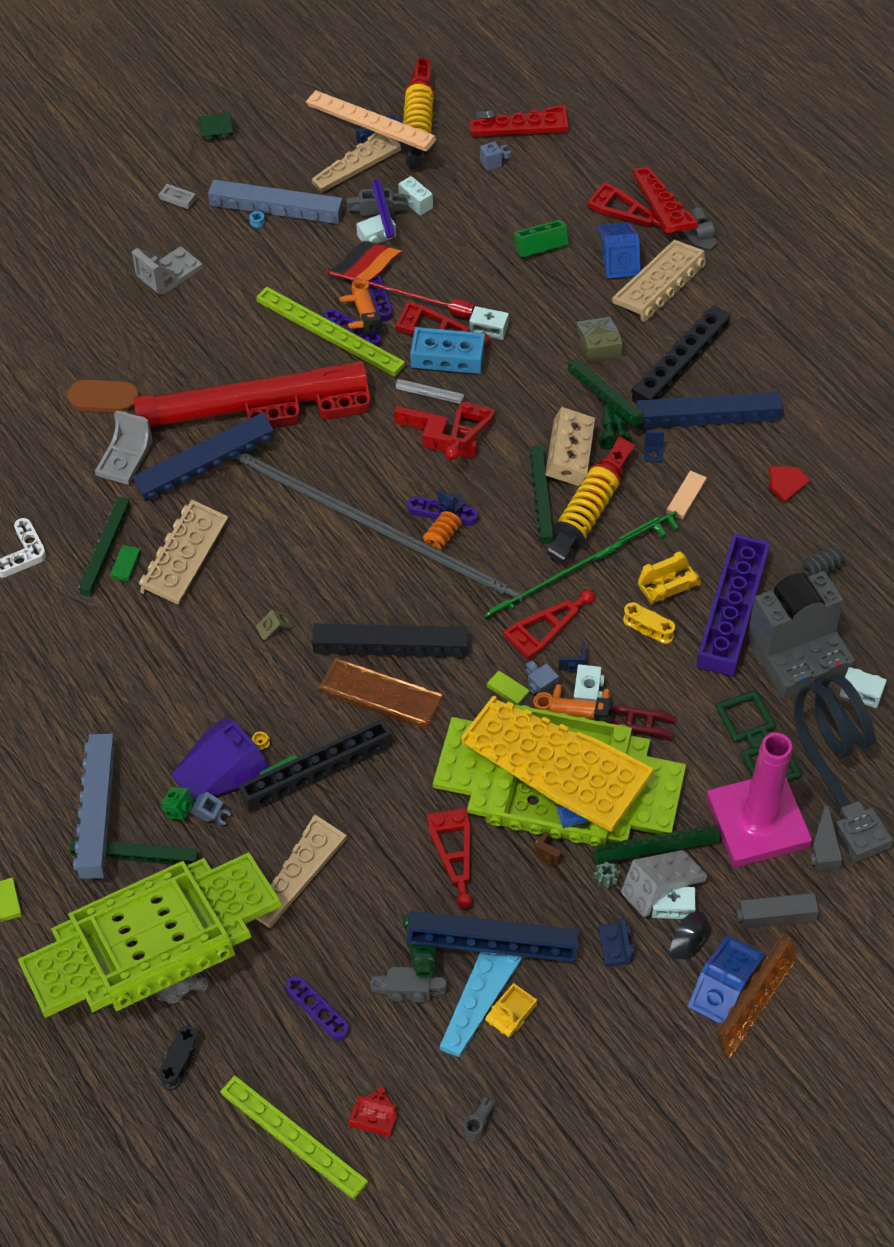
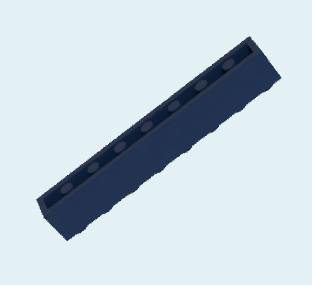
[636,392,783,429]
[133,412,274,501]
[407,911,578,962]

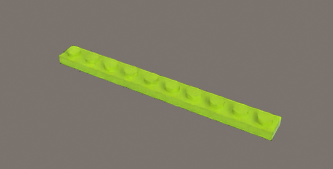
[256,287,405,377]

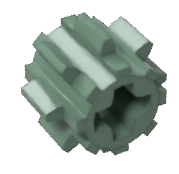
[594,862,620,889]

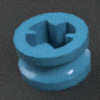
[249,211,265,228]

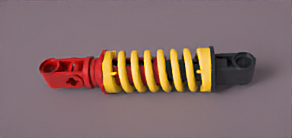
[400,57,435,169]
[546,436,635,563]

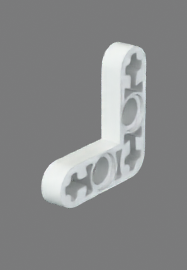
[0,518,46,578]

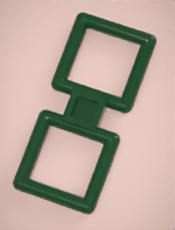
[715,690,802,782]

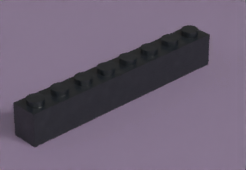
[312,623,468,658]

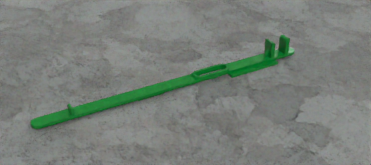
[484,511,678,619]

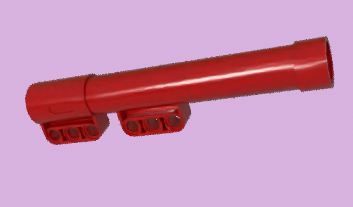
[133,361,370,429]

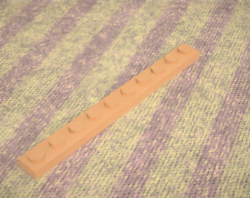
[306,90,436,152]

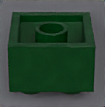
[197,112,233,140]

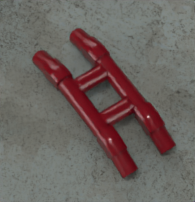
[610,705,676,741]

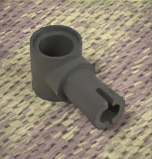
[463,1097,495,1142]

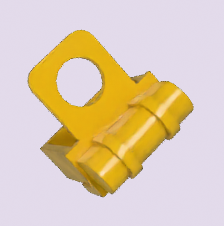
[485,983,537,1038]

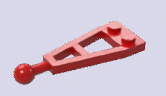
[587,182,673,234]
[395,301,490,346]
[445,401,496,460]
[503,589,595,660]
[427,808,473,909]

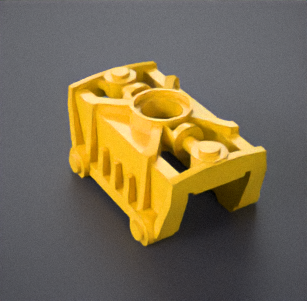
[638,551,701,605]

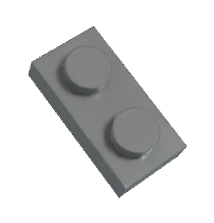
[159,184,196,209]

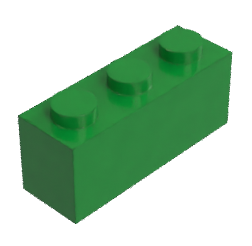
[513,219,568,257]

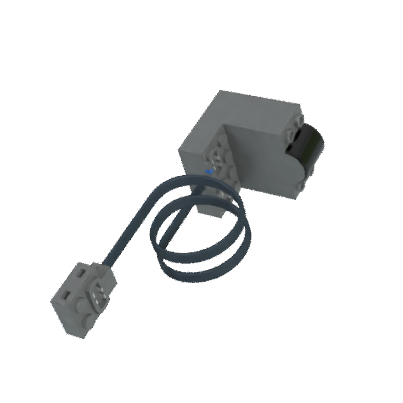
[747,571,893,863]

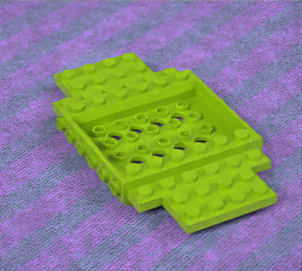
[433,705,686,846]
[18,852,282,1018]

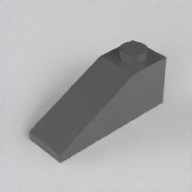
[809,806,842,873]

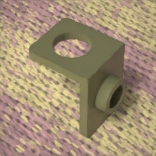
[256,610,294,640]

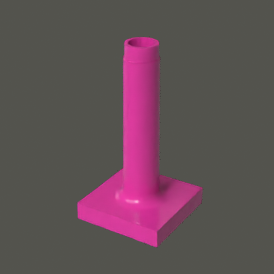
[705,732,812,868]

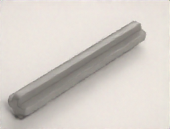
[396,379,464,404]

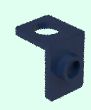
[644,430,664,463]
[438,490,466,514]
[559,642,586,672]

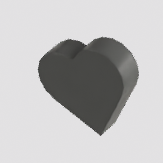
[476,108,496,118]

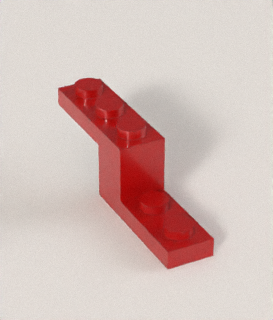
[394,406,477,458]

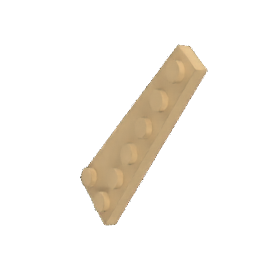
[312,132,401,193]
[256,815,347,928]

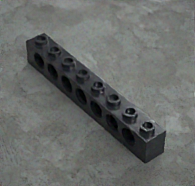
[631,305,731,404]
[238,719,392,813]

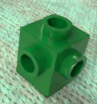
[160,787,195,820]

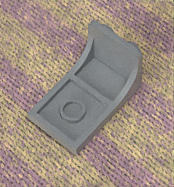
[95,411,153,485]
[621,850,707,917]

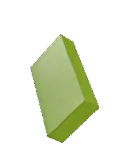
[487,671,530,705]
[0,878,22,922]

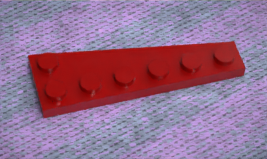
[470,105,568,137]
[632,167,698,233]

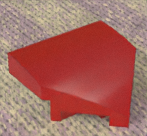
[768,466,810,503]
[348,1086,397,1137]

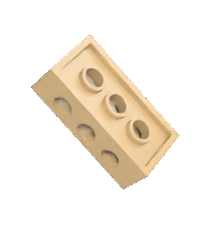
[545,407,595,486]

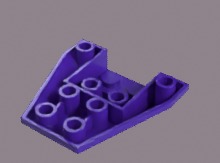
[171,718,269,801]

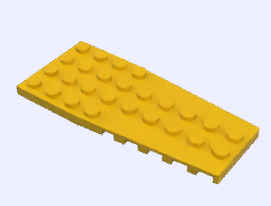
[461,696,654,832]

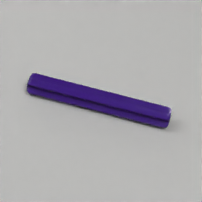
[372,179,395,239]

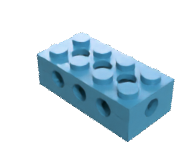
[410,327,485,374]

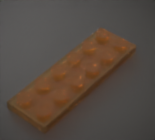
[319,658,442,729]
[717,935,796,1059]

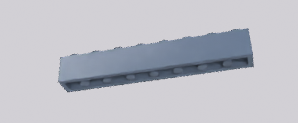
[208,180,343,224]
[73,734,115,879]

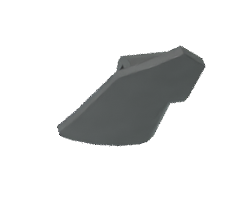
[682,207,717,251]

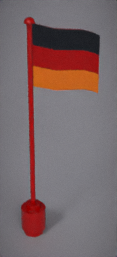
[326,241,475,319]

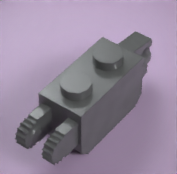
[347,188,407,216]
[371,967,447,1002]

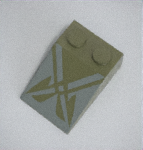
[576,317,623,363]

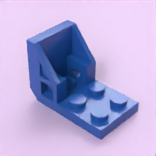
[596,222,640,278]
[688,935,765,1026]

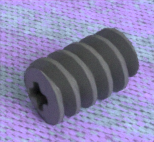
[801,545,844,577]

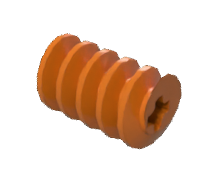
[423,511,462,551]

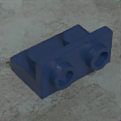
[598,918,634,967]

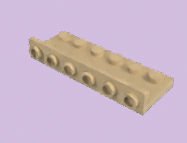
[612,240,706,322]
[139,500,228,605]

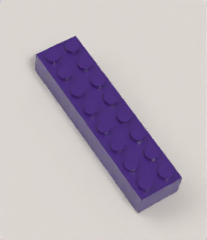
[696,534,770,676]

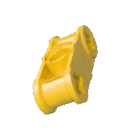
[623,602,675,644]

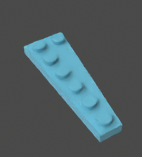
[440,952,524,1057]

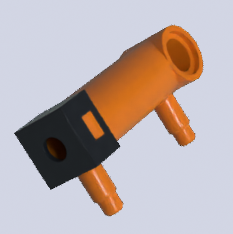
[340,279,381,335]
[534,684,613,724]

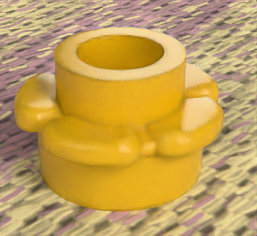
[251,731,270,750]

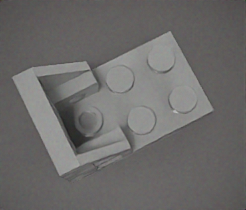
[132,246,203,295]

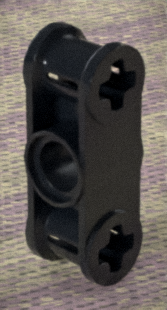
[159,1025,199,1091]

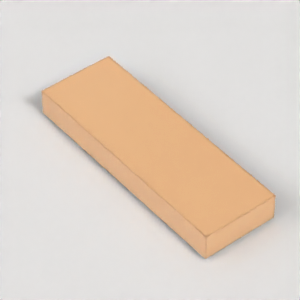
[666,471,707,520]

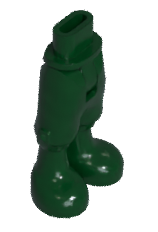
[599,402,632,450]
[403,914,437,977]

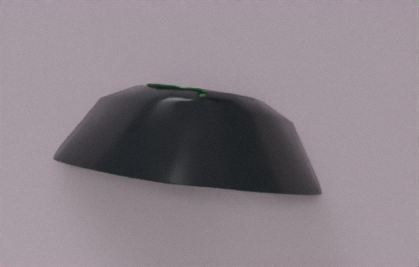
[669,911,711,959]

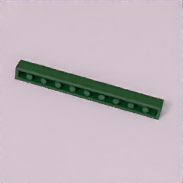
[567,359,643,426]
[529,445,553,544]
[78,497,131,597]
[593,825,720,864]
[69,838,199,866]

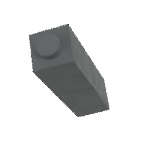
[736,893,819,929]

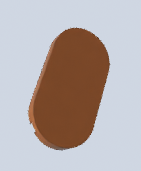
[67,380,138,413]

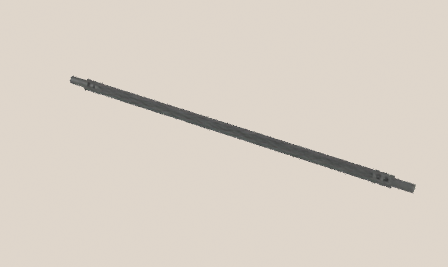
[237,453,524,602]

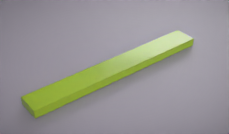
[220,1075,368,1200]

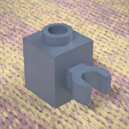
[480,142,511,171]
[526,661,559,695]
[190,792,231,826]

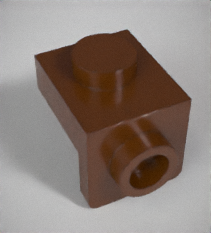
[534,831,561,867]

